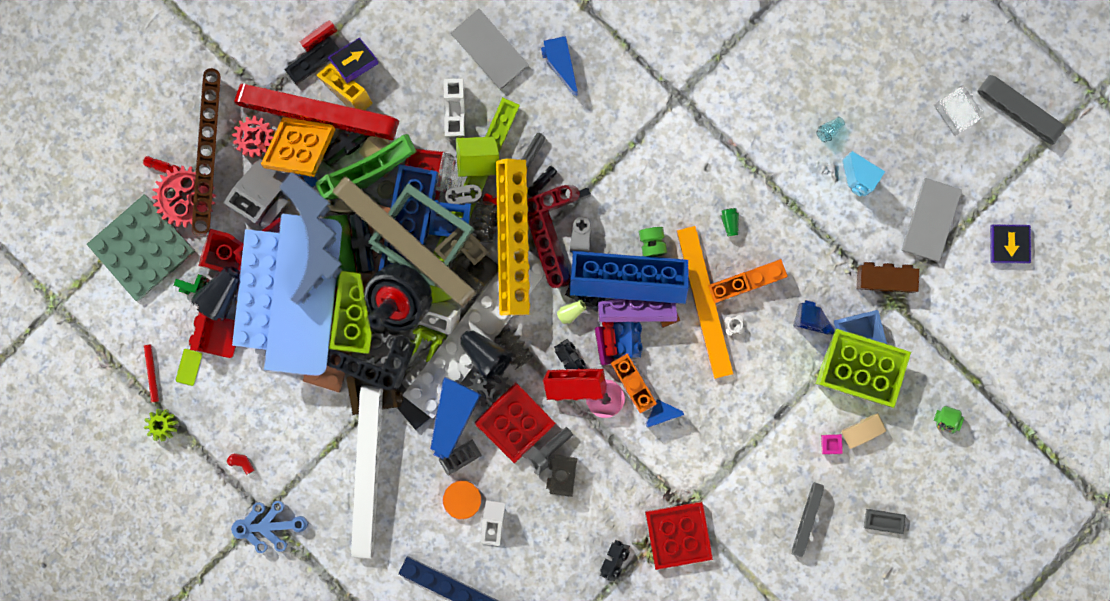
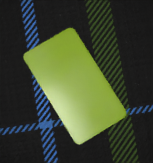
[175,349,202,386]

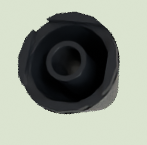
[191,266,240,321]
[460,330,513,383]

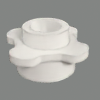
[724,315,745,335]

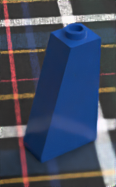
[430,377,481,459]

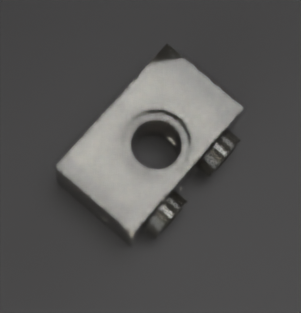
[546,454,577,497]

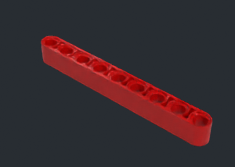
[234,84,400,140]

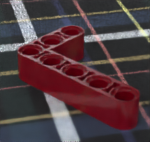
[527,185,580,288]

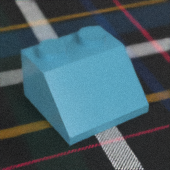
[842,151,885,197]

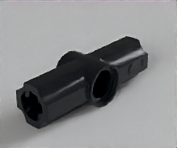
[323,131,370,166]
[350,214,375,273]

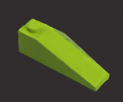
[329,271,372,354]

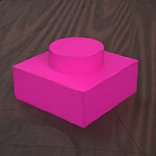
[821,434,843,455]

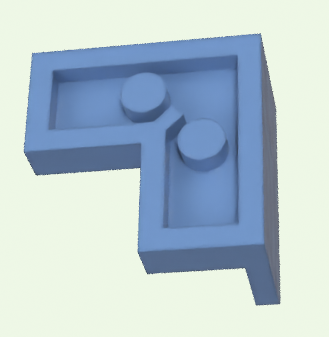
[834,310,887,344]

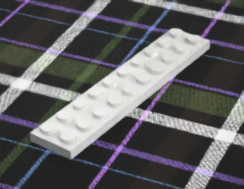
[403,251,545,419]

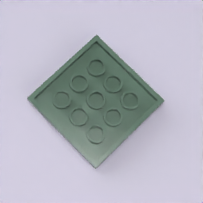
[86,194,196,302]

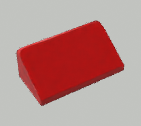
[300,20,338,52]

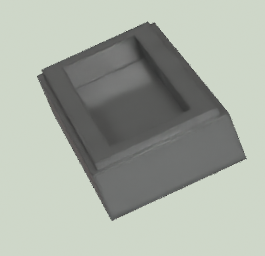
[863,509,906,534]

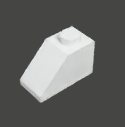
[418,302,461,335]
[481,501,505,546]

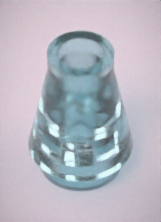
[816,116,845,143]

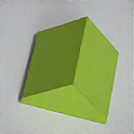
[456,137,499,177]

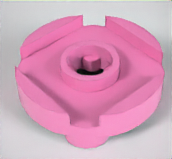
[586,379,625,418]

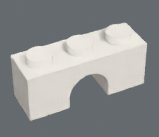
[444,79,465,140]

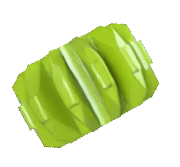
[144,409,178,442]

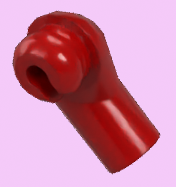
[227,453,255,475]

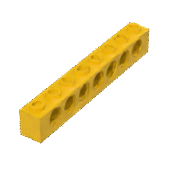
[496,159,530,315]

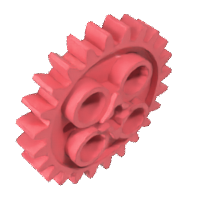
[152,165,217,228]

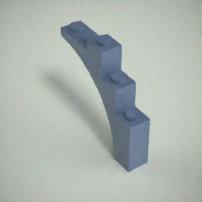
[279,172,342,305]

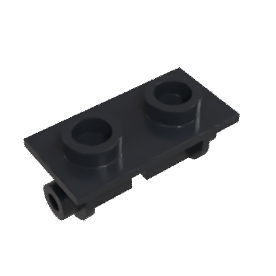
[554,339,587,369]
[600,539,630,581]

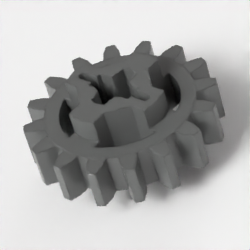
[468,372,510,408]

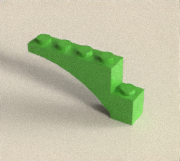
[315,134,416,200]

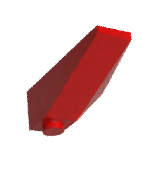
[198,228,244,273]

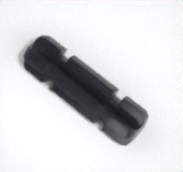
[527,166,557,197]

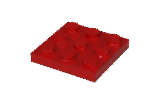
[474,382,556,464]
[645,501,713,570]

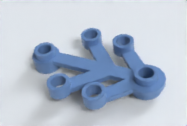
[231,501,308,553]

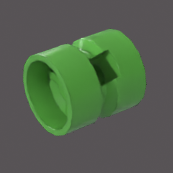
[639,227,667,257]

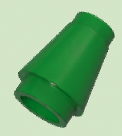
[720,208,739,236]

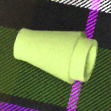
[557,300,587,324]

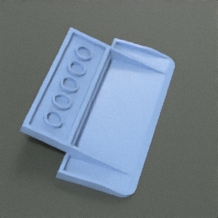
[232,214,342,375]

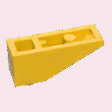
[317,63,373,110]

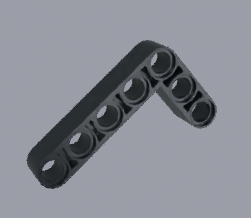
[327,336,416,391]

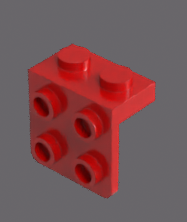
[189,312,236,358]

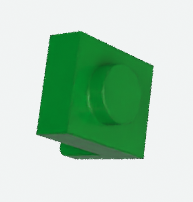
[173,274,207,295]

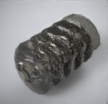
[473,200,497,243]
[494,328,534,370]

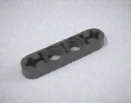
[792,482,824,557]

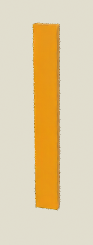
[676,226,733,379]

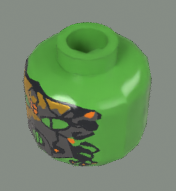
[933,406,964,434]

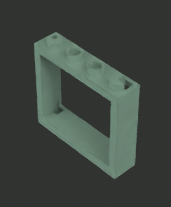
[369,184,474,287]

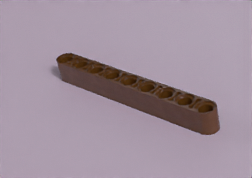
[191,68,221,238]

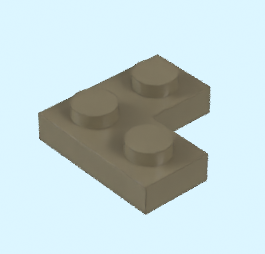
[434,227,489,265]

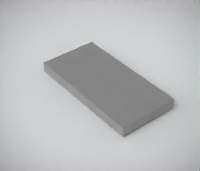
[451,9,529,90]
[901,178,962,262]

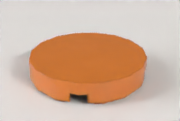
[443,481,481,519]

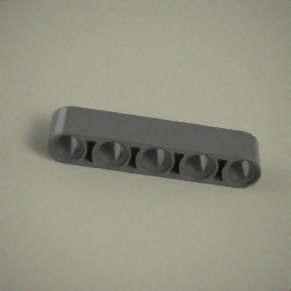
[977,75,1066,145]

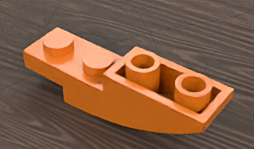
[708,259,788,303]

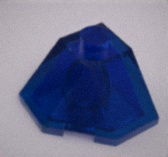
[793,300,835,335]

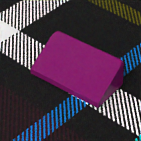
[595,327,615,366]

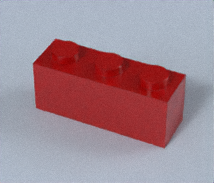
[543,369,607,401]

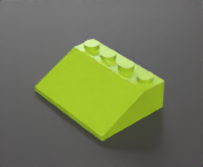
[816,329,911,408]

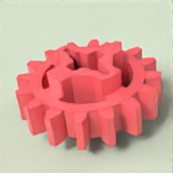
[232,116,275,158]

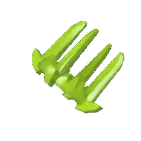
[412,325,446,362]

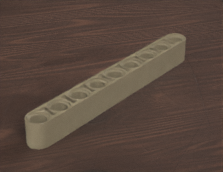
[333,176,476,307]

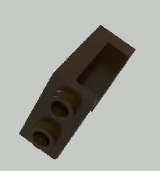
[346,372,403,415]

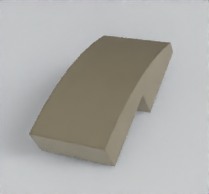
[327,200,356,214]

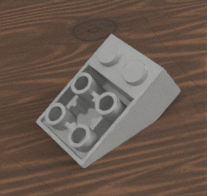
[223,158,288,226]

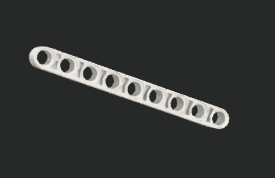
[351,385,383,558]

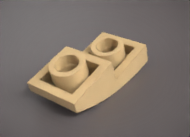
[842,413,887,449]

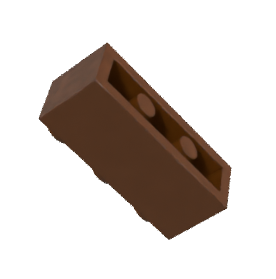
[856,262,920,293]

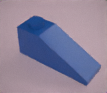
[541,36,578,96]

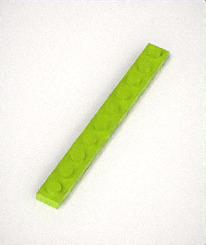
[433,97,520,262]

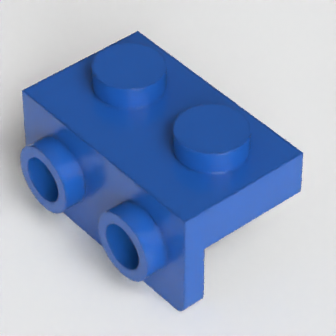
[612,322,643,358]

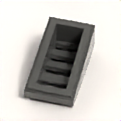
[438,439,482,476]

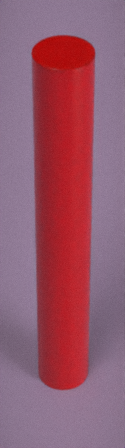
[144,344,159,402]

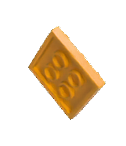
[261,117,336,177]

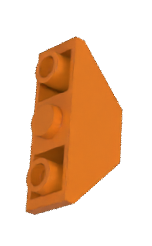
[611,353,657,414]

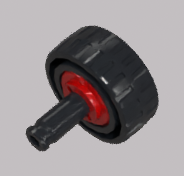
[365,264,432,331]

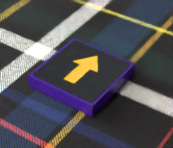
[328,37,379,83]
[990,224,1031,264]

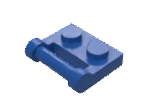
[429,200,471,237]

